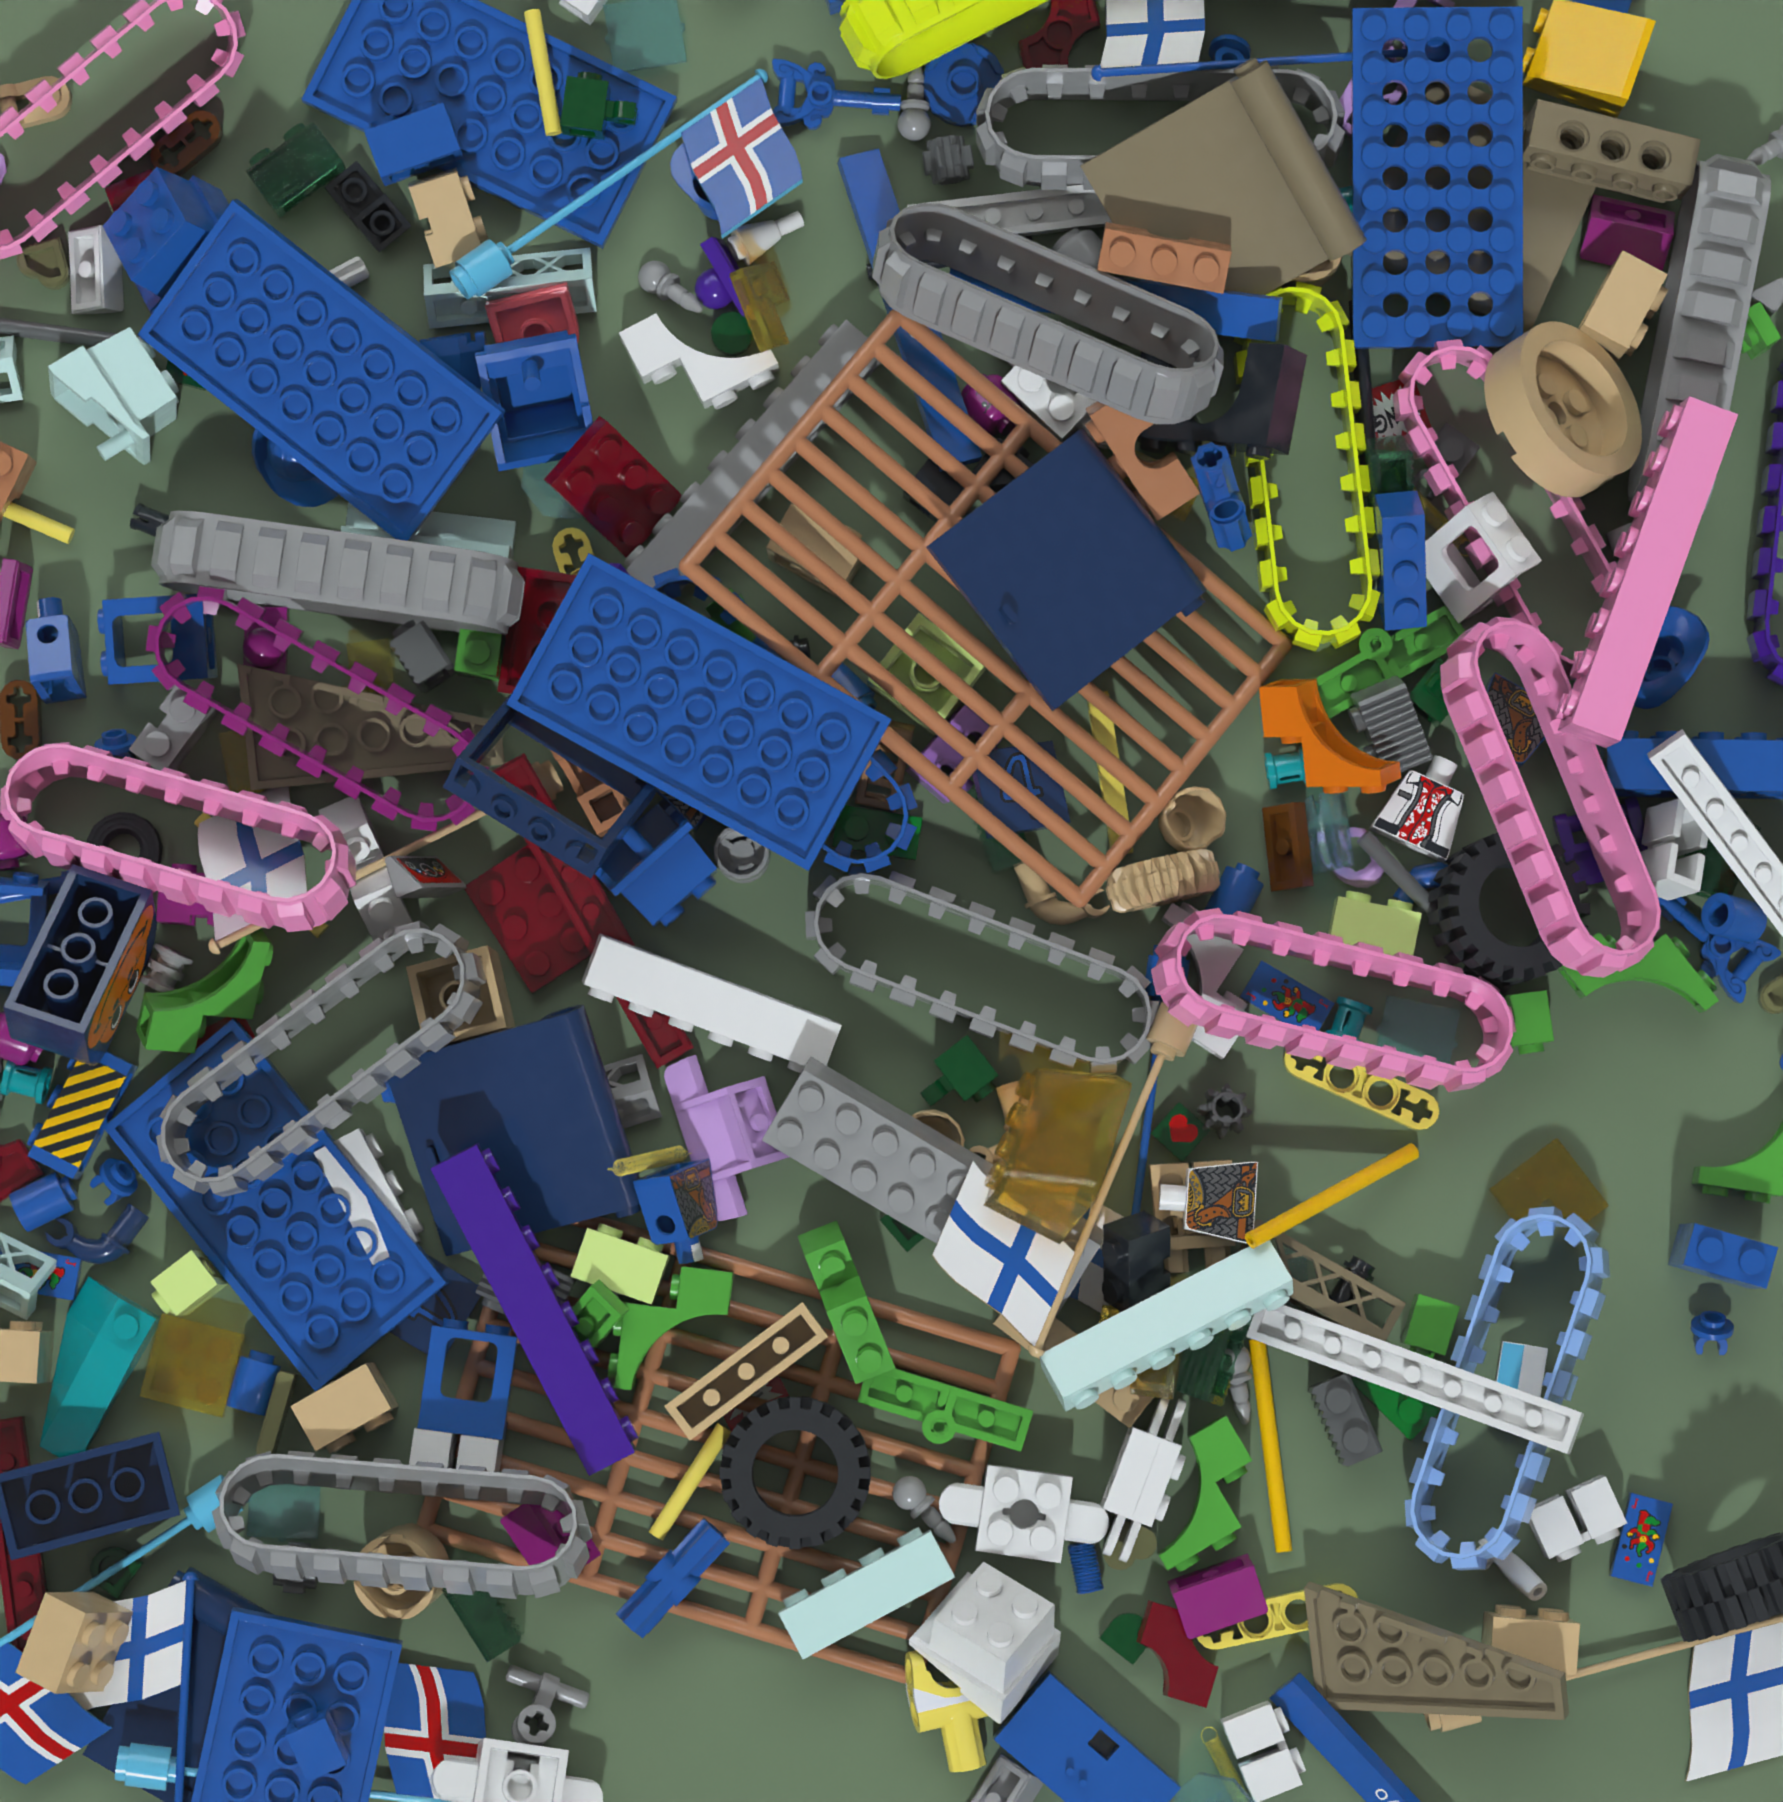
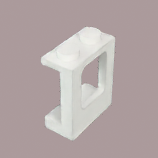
[1425,492,1542,624]

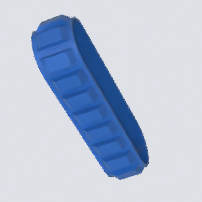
[652,568,918,873]

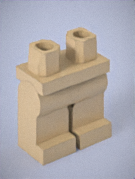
[1148,1159,1235,1273]

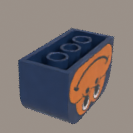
[3,864,157,1066]

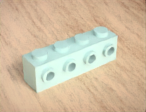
[778,1527,955,1659]

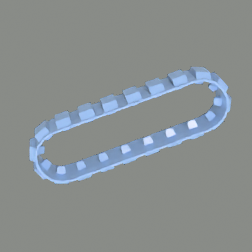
[1405,1206,1610,1571]

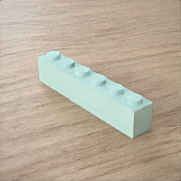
[1040,1240,1293,1412]

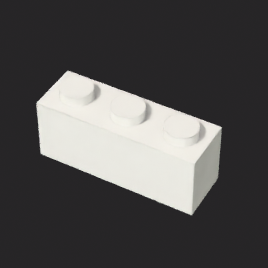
[313,1128,424,1265]

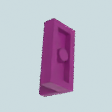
[1580,194,1675,271]
[500,1504,601,1566]
[1167,1553,1268,1639]

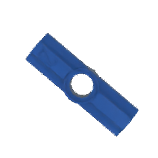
[1191,442,1252,552]
[616,1518,731,1639]

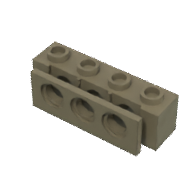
[1523,99,1701,203]

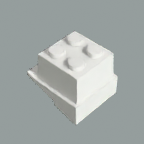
[909,1561,1061,1724]

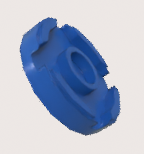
[923,43,1004,127]

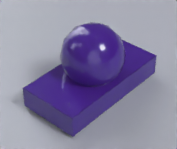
[695,237,764,319]

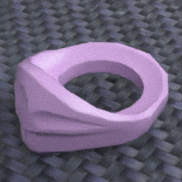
[1328,827,1384,888]

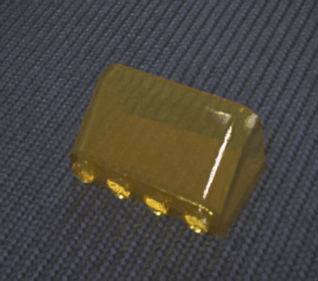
[984,1067,1132,1244]

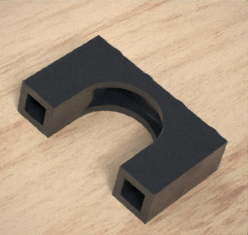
[1136,343,1307,460]

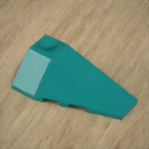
[39,1276,163,1458]

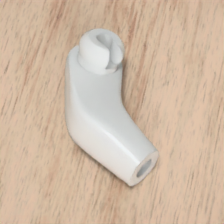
[1476,1538,1547,1601]

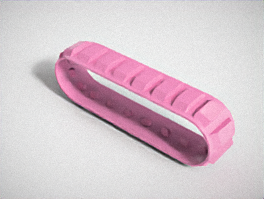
[0,0,246,260]
[1393,339,1617,680]
[1440,616,1661,978]
[0,742,356,932]
[1151,908,1516,1092]

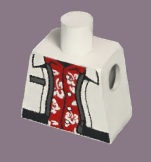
[1369,755,1464,862]

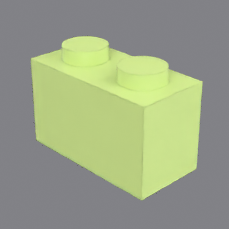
[1328,891,1422,956]
[570,1223,670,1305]
[150,1250,228,1316]

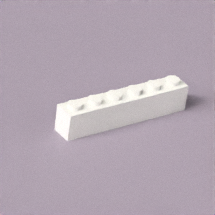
[582,933,842,1073]

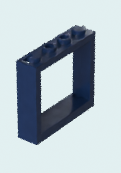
[443,692,658,879]

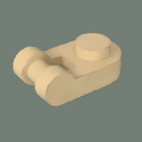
[0,76,72,129]

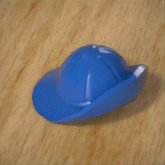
[252,428,339,507]
[1634,605,1710,709]

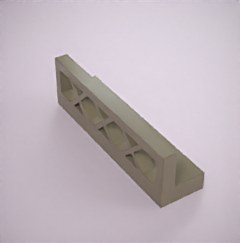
[1236,1218,1406,1341]

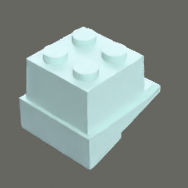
[48,327,179,465]

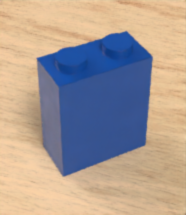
[1668,1223,1778,1289]

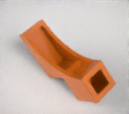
[1259,679,1401,794]

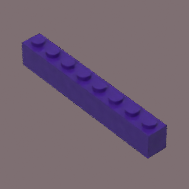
[430,1143,639,1476]

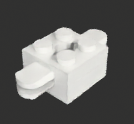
[1000,321,1110,449]
[1100,1392,1187,1562]
[939,1463,1109,1563]
[430,1738,603,1802]

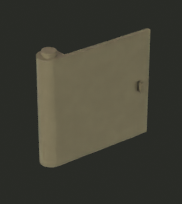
[1080,57,1367,295]
[1347,82,1608,334]

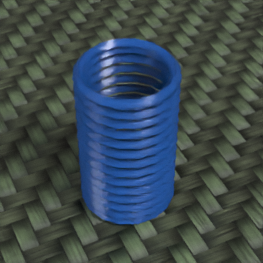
[1067,1542,1104,1594]

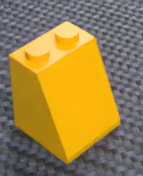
[1523,0,1656,118]

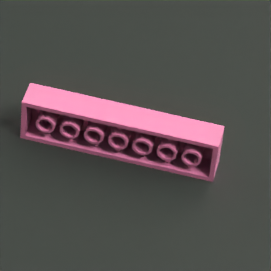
[1555,396,1738,748]

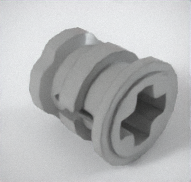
[140,943,194,992]

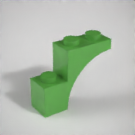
[136,928,273,1053]
[1557,932,1719,1013]
[1692,1120,1783,1204]
[797,1220,895,1384]
[608,1266,734,1390]
[1157,1415,1252,1572]

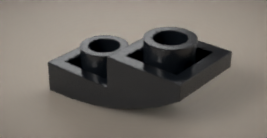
[324,161,411,252]

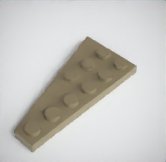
[237,664,505,790]
[1304,1581,1569,1720]

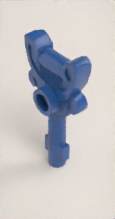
[772,59,901,130]
[1658,897,1781,1003]

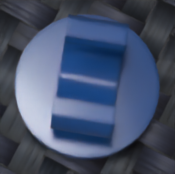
[1209,34,1251,61]
[94,729,137,759]
[90,1158,138,1206]
[1690,1311,1734,1355]

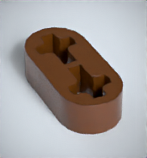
[150,110,223,176]
[0,680,42,761]

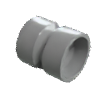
[714,828,770,883]

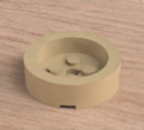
[1484,321,1642,498]

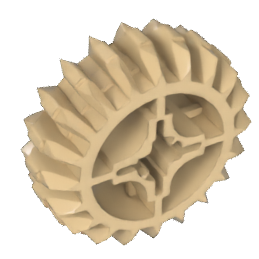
[1106,849,1220,913]

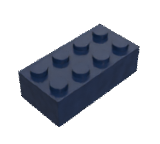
[0,1431,181,1560]

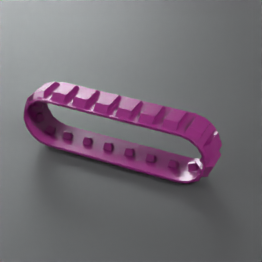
[146,586,490,831]

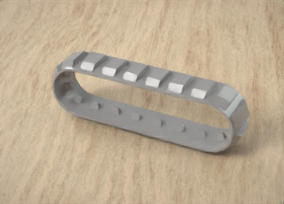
[976,65,1345,190]
[1627,154,1771,513]
[872,203,1224,424]
[151,510,525,636]
[805,866,1159,1074]
[156,921,486,1197]
[212,1451,593,1599]

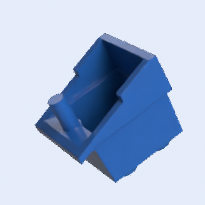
[103,167,229,315]
[475,330,594,471]
[595,798,718,928]

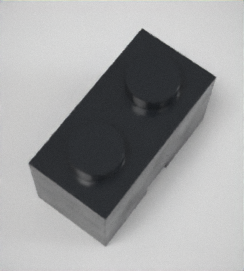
[1102,1211,1170,1312]

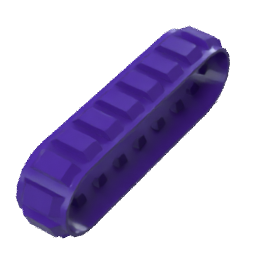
[1746,359,1783,687]

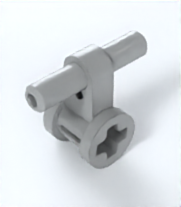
[505,1665,590,1746]

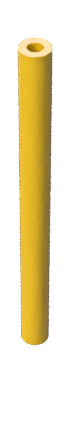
[1245,1143,1419,1249]
[1249,1339,1293,1553]

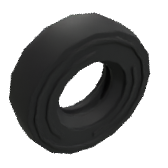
[86,812,163,864]

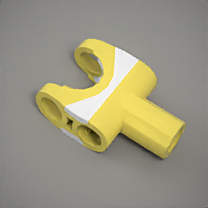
[905,1650,988,1772]

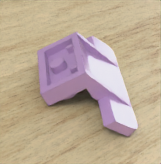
[664,1055,789,1221]

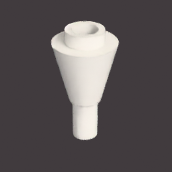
[727,211,804,266]

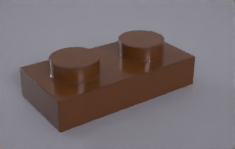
[1262,802,1314,892]

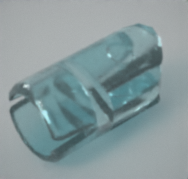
[1304,792,1355,874]

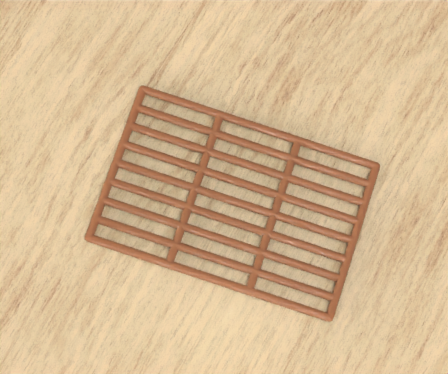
[679,309,1293,908]
[417,1216,1021,1684]

